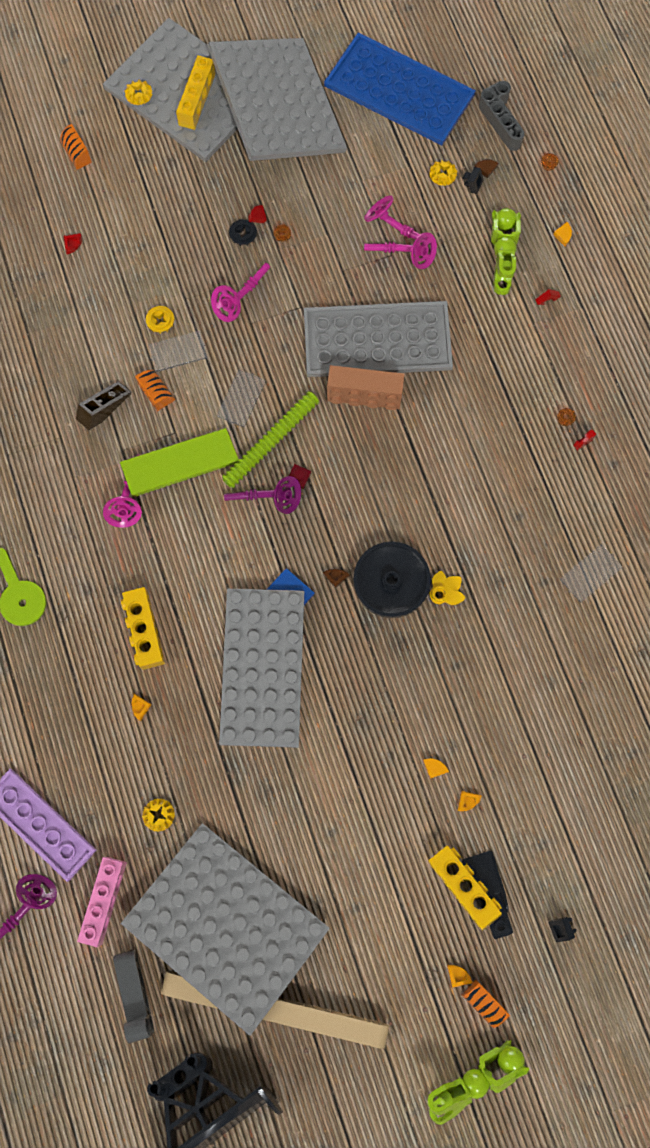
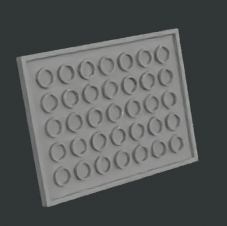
[102,18,238,162]
[208,38,347,161]
[121,823,330,1036]

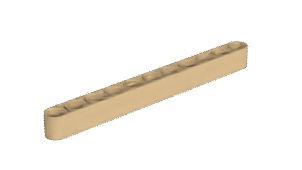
[161,971,389,1049]

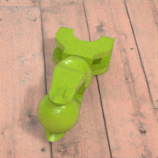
[491,208,521,295]
[428,1040,530,1125]

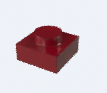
[287,464,311,489]

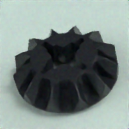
[229,219,257,247]

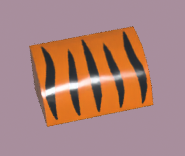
[60,124,92,170]
[135,370,175,412]
[462,980,510,1028]

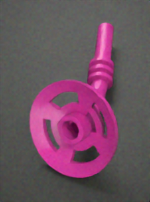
[364,195,430,245]
[364,232,437,269]
[211,263,271,322]
[103,455,142,528]

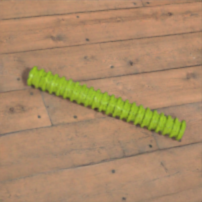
[222,391,319,488]

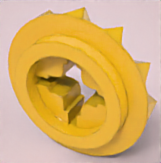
[124,79,152,105]
[429,160,457,186]
[146,306,175,334]
[142,798,175,832]

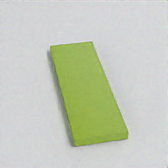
[120,428,239,498]

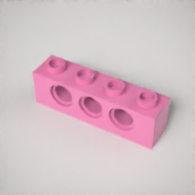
[77,857,127,947]

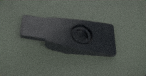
[462,851,513,939]

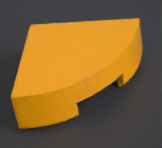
[553,222,572,247]
[131,694,151,721]
[423,758,449,779]
[457,791,482,812]
[447,965,473,988]

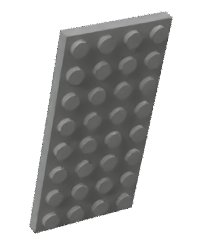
[304,301,453,377]
[219,589,305,748]

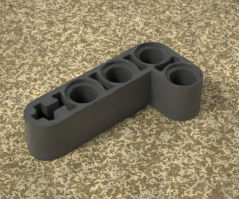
[479,81,525,151]
[114,949,154,1044]

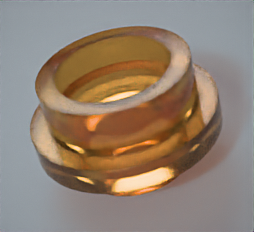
[541,153,559,171]
[274,224,291,242]
[557,408,576,426]

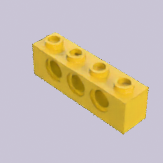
[176,55,216,130]
[121,587,165,670]
[428,845,502,931]

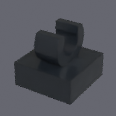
[462,167,484,194]
[548,917,577,942]

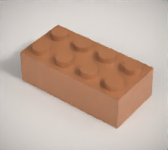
[327,365,404,410]

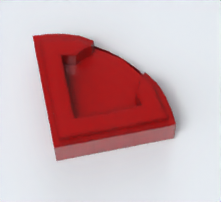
[248,205,267,224]
[63,233,82,255]
[535,289,561,305]
[573,429,596,451]

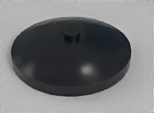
[353,542,431,618]

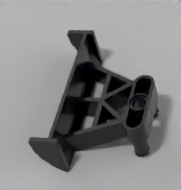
[147,1053,283,1148]

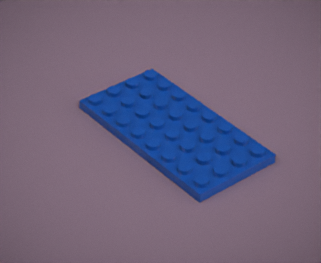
[324,32,476,146]

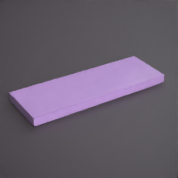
[0,769,97,882]

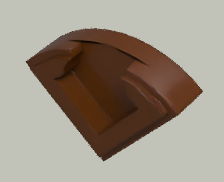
[474,160,499,178]
[323,569,350,588]

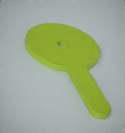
[0,548,46,626]

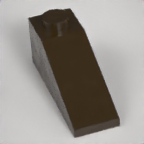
[76,381,131,430]

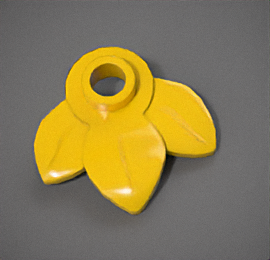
[429,571,466,605]

